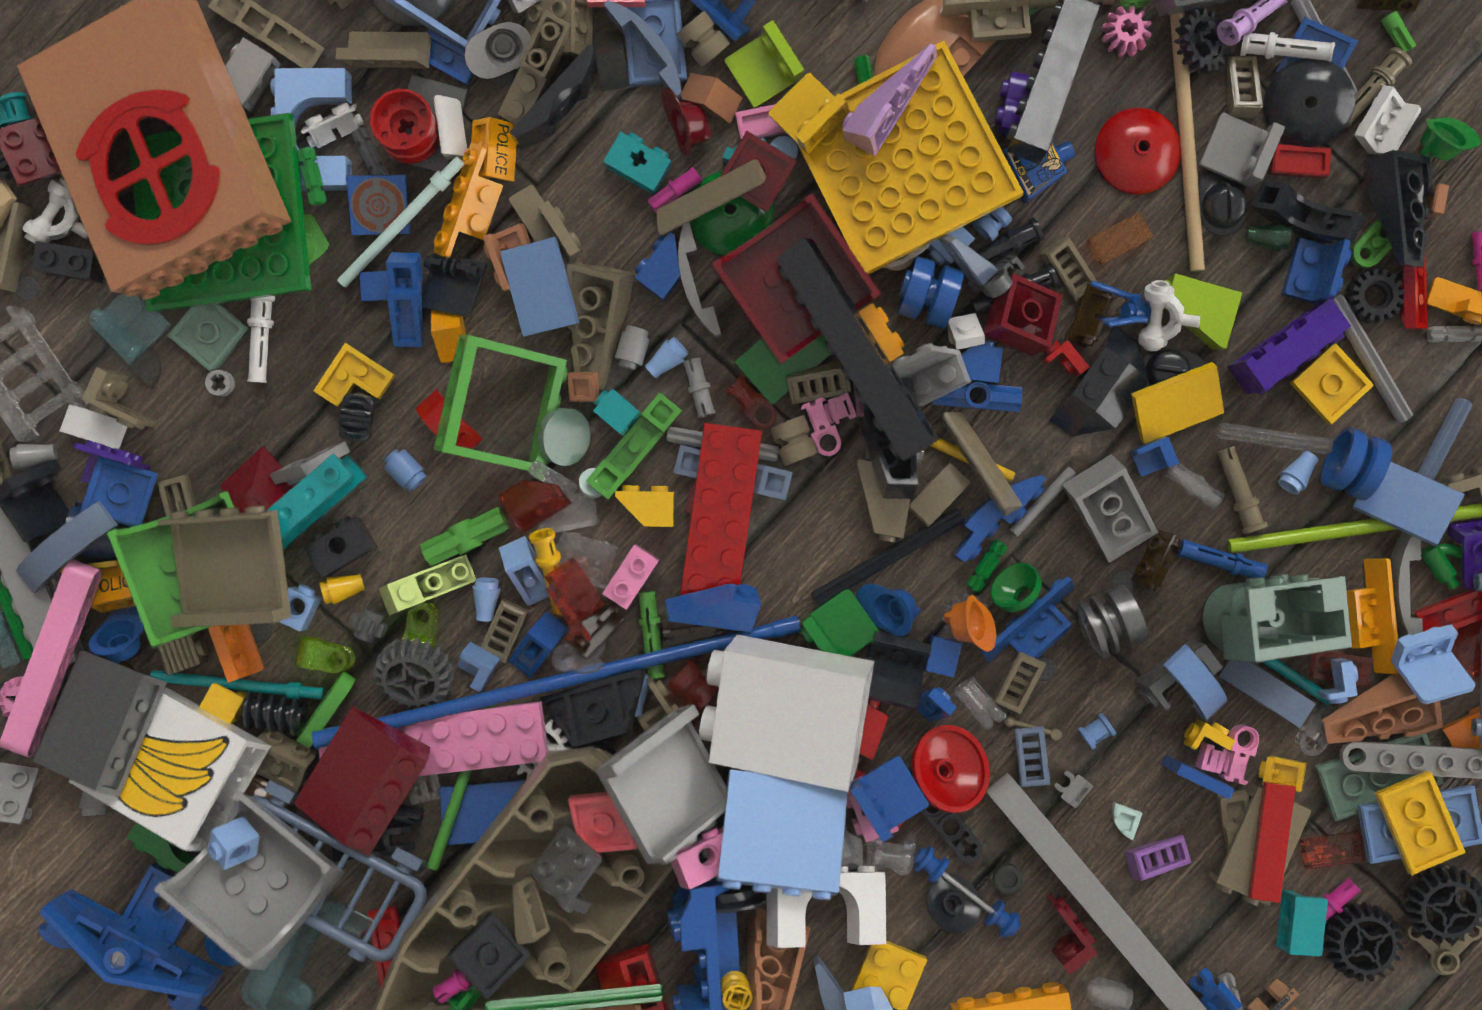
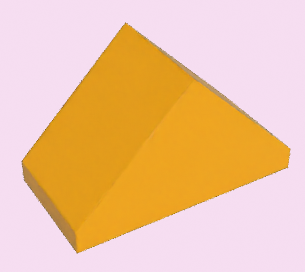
[431,310,466,363]

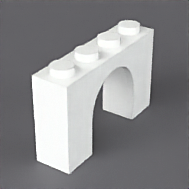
[767,865,886,948]

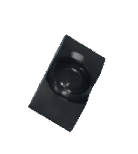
[510,44,599,150]

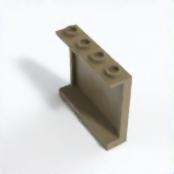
[157,506,291,627]

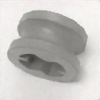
[205,370,235,397]

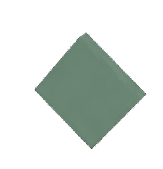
[167,303,251,372]

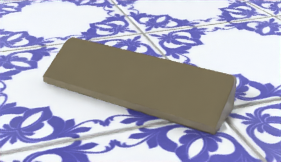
[657,159,767,235]
[942,412,1022,517]

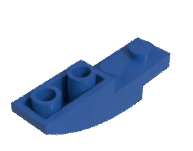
[952,475,1047,562]

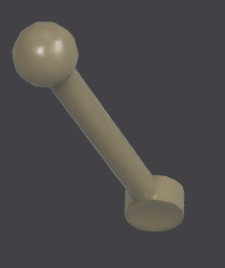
[1004,716,1062,741]

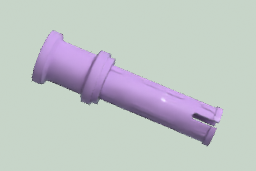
[1217,0,1288,46]

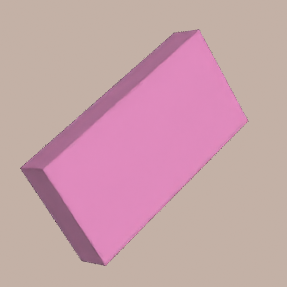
[735,104,786,141]

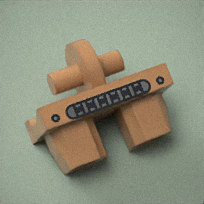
[1246,978,1300,1010]

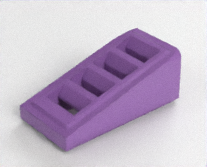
[1124,835,1192,881]

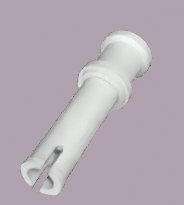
[1240,32,1335,62]
[247,296,275,383]

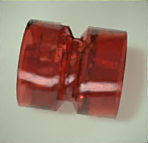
[666,659,719,712]

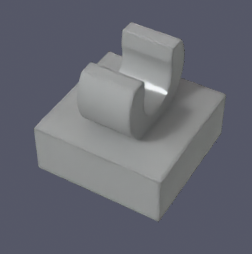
[1055,771,1093,808]

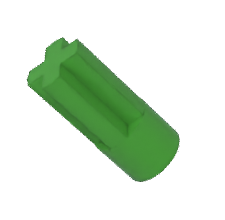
[1381,11,1417,52]

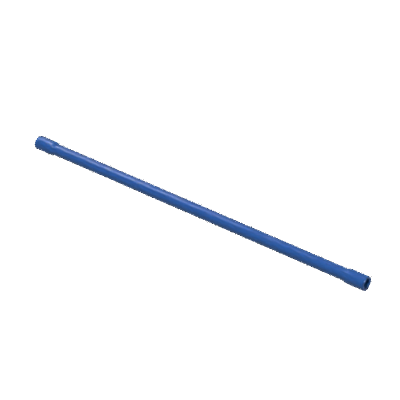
[312,615,801,749]

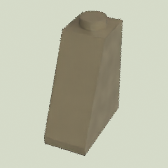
[855,459,910,543]

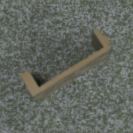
[1208,782,1312,906]

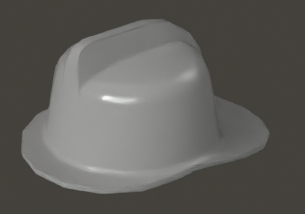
[464,22,531,79]

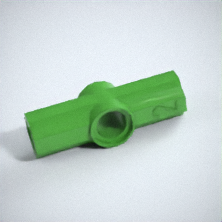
[420,507,510,567]

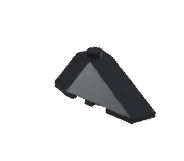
[1363,150,1433,268]

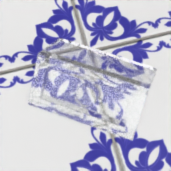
[537,493,600,533]

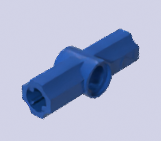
[932,382,1022,412]

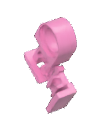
[801,393,857,456]
[1195,724,1259,785]

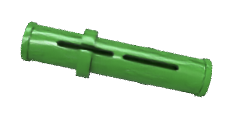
[638,591,665,679]

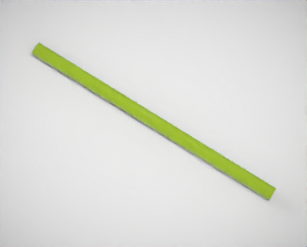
[1226,503,1482,553]

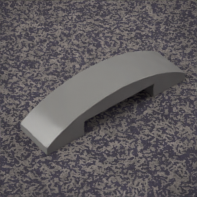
[678,222,721,338]
[1390,532,1423,638]

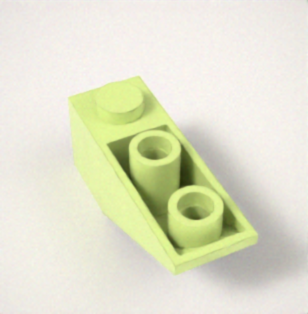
[379,554,476,616]

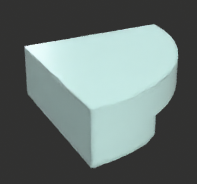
[1112,802,1143,840]

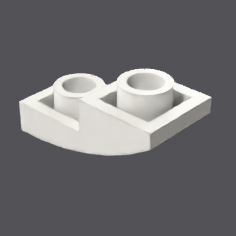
[59,404,127,449]

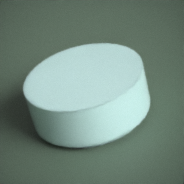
[578,468,602,498]

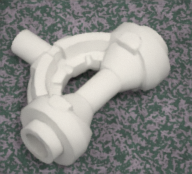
[22,177,89,243]
[1138,280,1200,351]

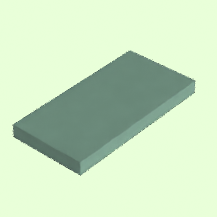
[1314,733,1444,821]

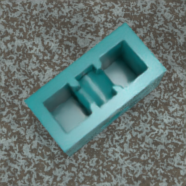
[603,131,672,195]
[593,388,641,436]

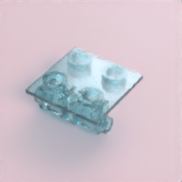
[89,293,172,365]

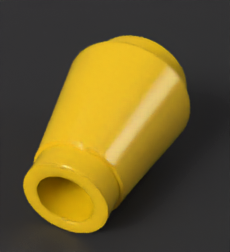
[320,574,365,605]

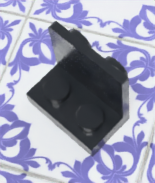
[0,459,69,543]

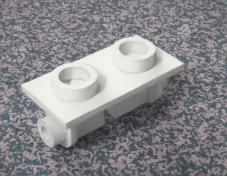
[301,102,364,148]

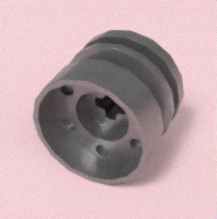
[1076,584,1149,660]

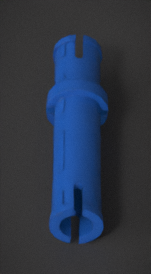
[1177,539,1267,578]

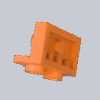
[208,624,265,683]

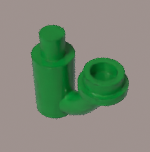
[1421,543,1462,590]

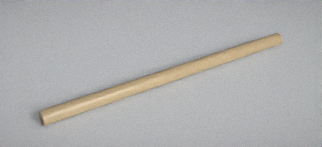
[1170,12,1205,272]

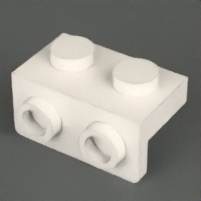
[1354,85,1421,155]

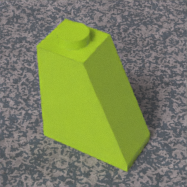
[1163,273,1242,351]

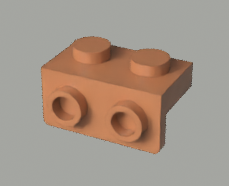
[483,223,531,291]

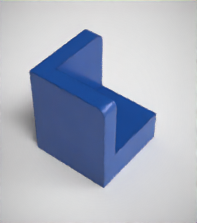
[1129,436,1179,476]
[926,634,962,677]

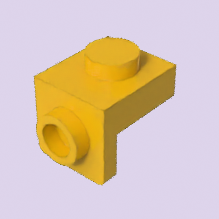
[1183,719,1235,751]
[1259,755,1307,792]

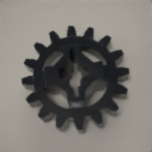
[1174,8,1229,75]

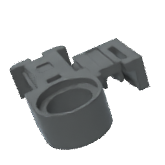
[967,254,1025,298]

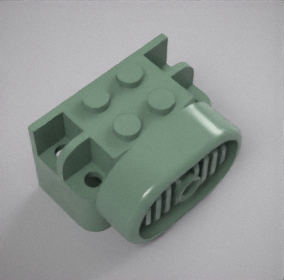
[1203,574,1352,662]

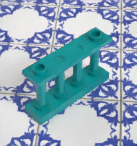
[267,453,368,550]

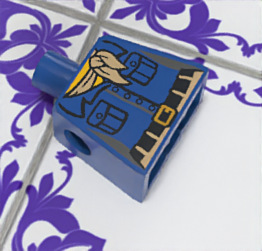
[1003,140,1075,204]

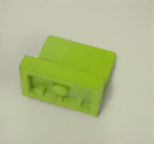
[725,20,804,108]

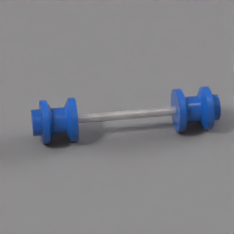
[912,846,1021,938]

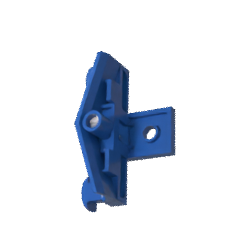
[38,863,224,1010]

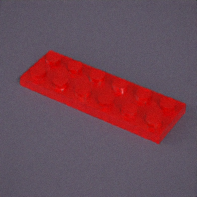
[680,422,762,595]

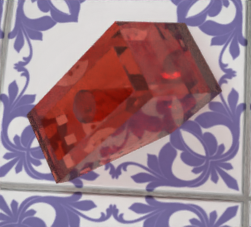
[499,480,572,533]

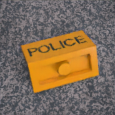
[471,117,517,182]
[91,566,135,613]

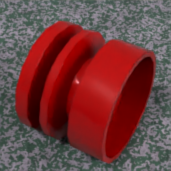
[370,89,440,164]

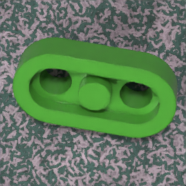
[1350,219,1392,269]

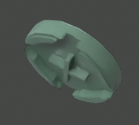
[537,408,591,466]

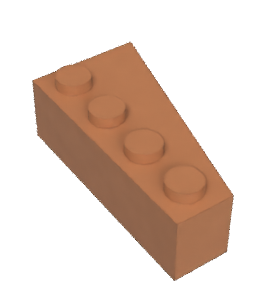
[747,907,811,1010]

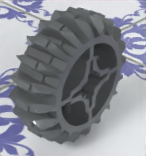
[373,636,454,710]

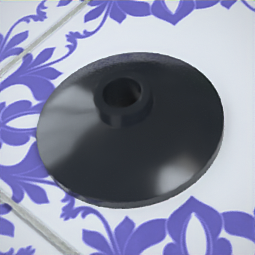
[926,874,981,934]

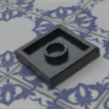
[446,911,531,999]

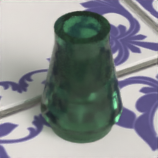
[1246,223,1292,252]

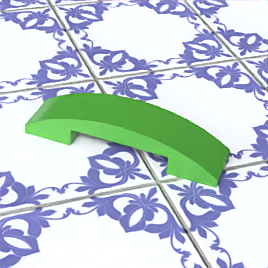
[586,392,682,500]

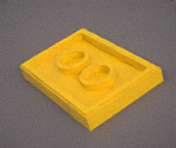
[1131,362,1224,444]
[1374,770,1466,875]

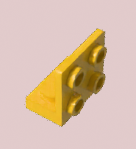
[768,73,850,154]

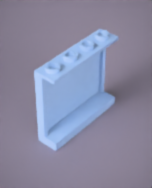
[716,770,847,900]

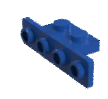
[981,576,1075,665]

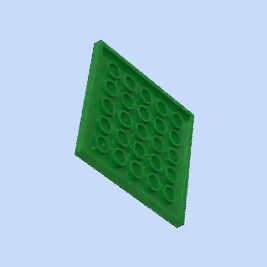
[128,113,312,313]

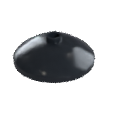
[1263,58,1355,147]

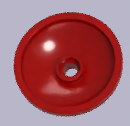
[1094,108,1181,195]
[912,725,990,813]

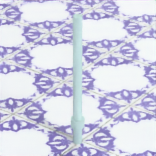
[337,156,465,287]

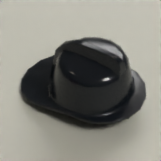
[1199,170,1247,236]
[1143,348,1205,387]

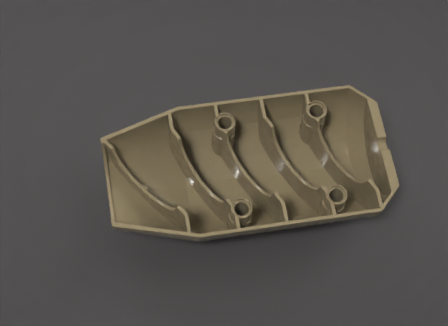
[372,747,673,1010]

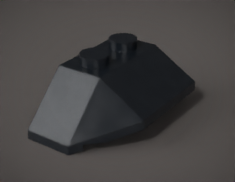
[1049,326,1149,436]

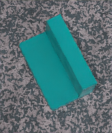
[1276,889,1328,956]

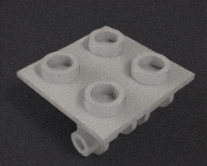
[0,762,40,825]

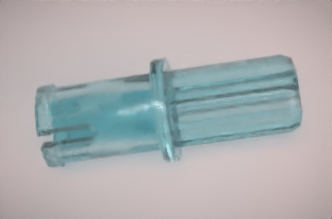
[0,610,19,668]

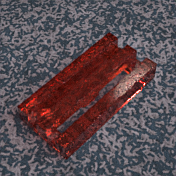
[1309,651,1374,687]

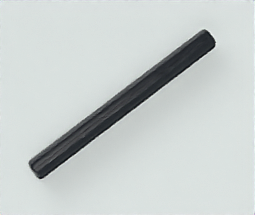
[811,509,965,606]

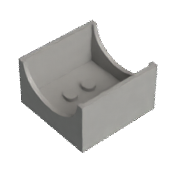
[154,791,345,970]

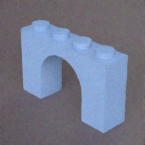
[270,68,352,191]

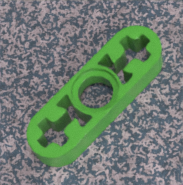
[296,671,356,749]

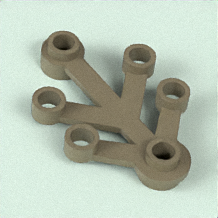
[1404,862,1482,975]

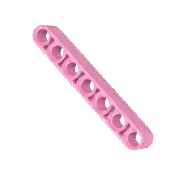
[0,559,102,758]

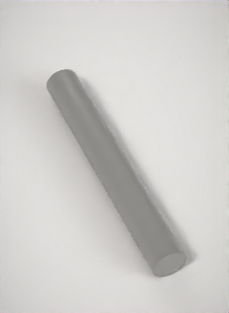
[1009,467,1076,537]

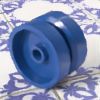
[1321,427,1392,500]

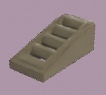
[1227,56,1263,118]
[1039,237,1097,301]
[786,360,851,404]
[481,599,530,663]
[994,651,1046,714]
[512,875,550,945]

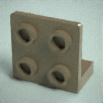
[525,0,593,59]
[81,367,157,429]

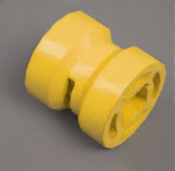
[720,971,753,1010]

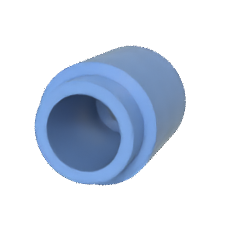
[384,449,427,492]

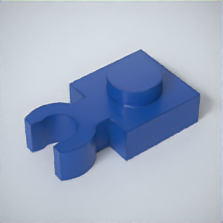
[1188,968,1243,1010]

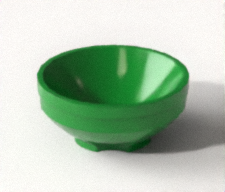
[990,563,1042,612]

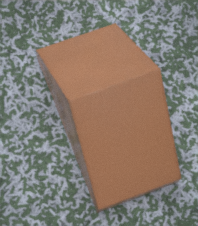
[681,73,743,125]

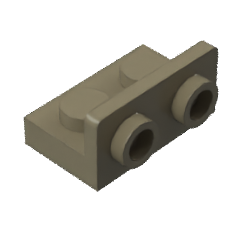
[256,728,318,793]

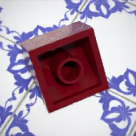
[984,273,1063,356]

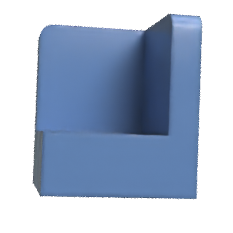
[458,642,500,692]

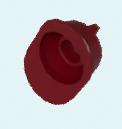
[661,87,711,155]

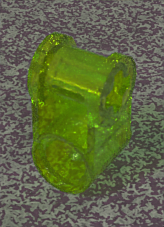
[403,602,438,648]
[294,636,355,673]

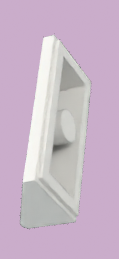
[433,95,467,160]

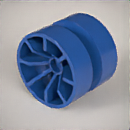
[897,256,964,329]

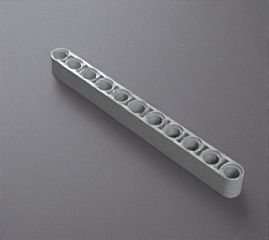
[986,772,1207,1010]

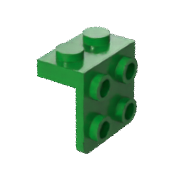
[800,589,879,656]

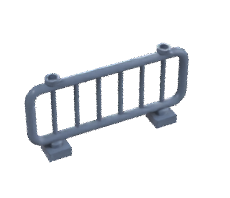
[251,780,428,963]

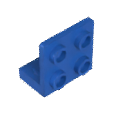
[1281,238,1351,304]
[850,755,929,843]

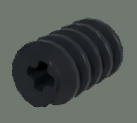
[242,691,308,736]

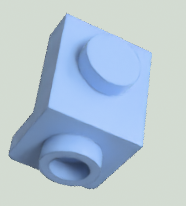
[1319,658,1358,704]

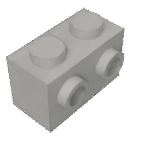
[225,37,281,113]

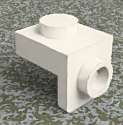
[947,313,985,350]

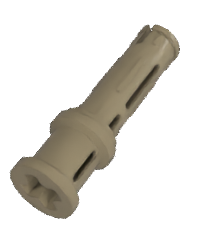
[1346,47,1412,128]
[1216,446,1268,534]

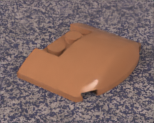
[873,0,996,77]

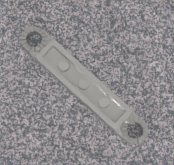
[1339,741,1482,779]

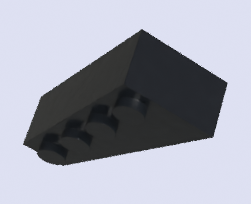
[850,378,918,499]

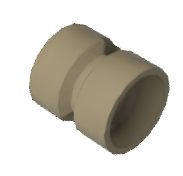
[675,10,730,67]
[770,415,819,466]

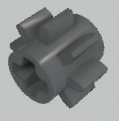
[349,608,388,643]

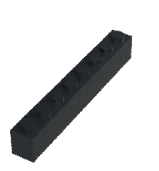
[776,237,939,461]

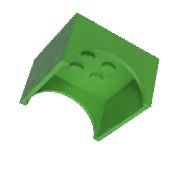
[107,491,234,649]

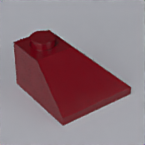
[220,446,298,513]

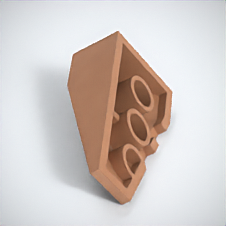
[1322,673,1443,744]

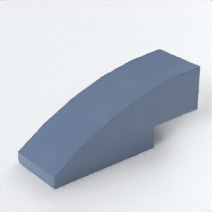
[1217,660,1316,728]

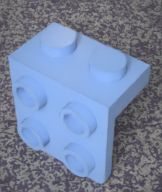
[1391,624,1475,704]

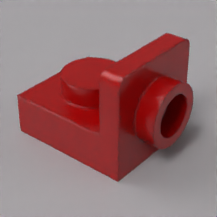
[1041,340,1089,376]

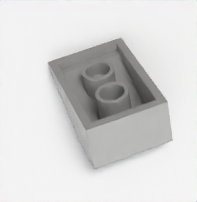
[1062,454,1158,563]

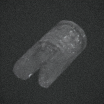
[953,676,1006,730]

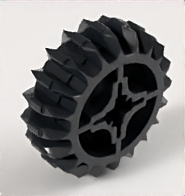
[1403,864,1482,945]
[1323,902,1404,982]

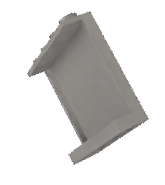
[595,704,728,865]

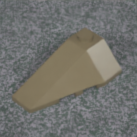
[566,263,635,390]

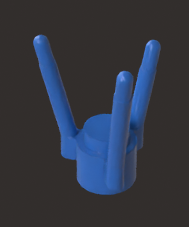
[1090,281,1151,327]

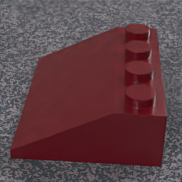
[294,706,431,857]

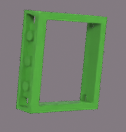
[433,334,567,474]

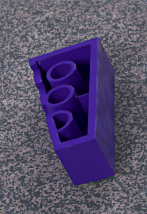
[1227,298,1351,395]

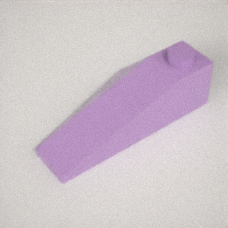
[842,43,937,157]

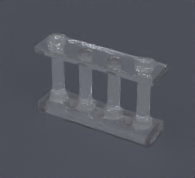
[0,305,88,442]

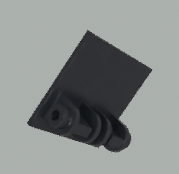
[422,253,487,318]

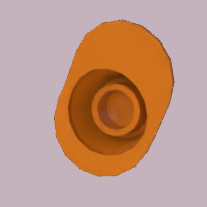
[943,595,996,652]

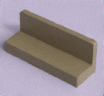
[336,31,431,69]
[0,201,34,293]

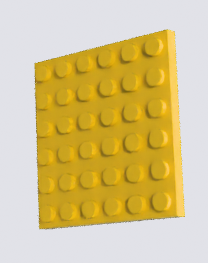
[797,41,1024,274]

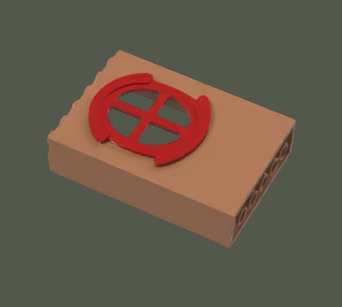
[17,0,291,299]

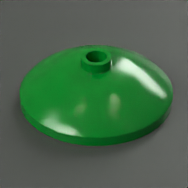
[689,170,773,256]

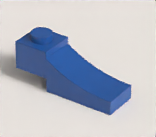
[386,252,425,347]

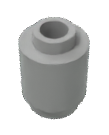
[615,325,650,370]

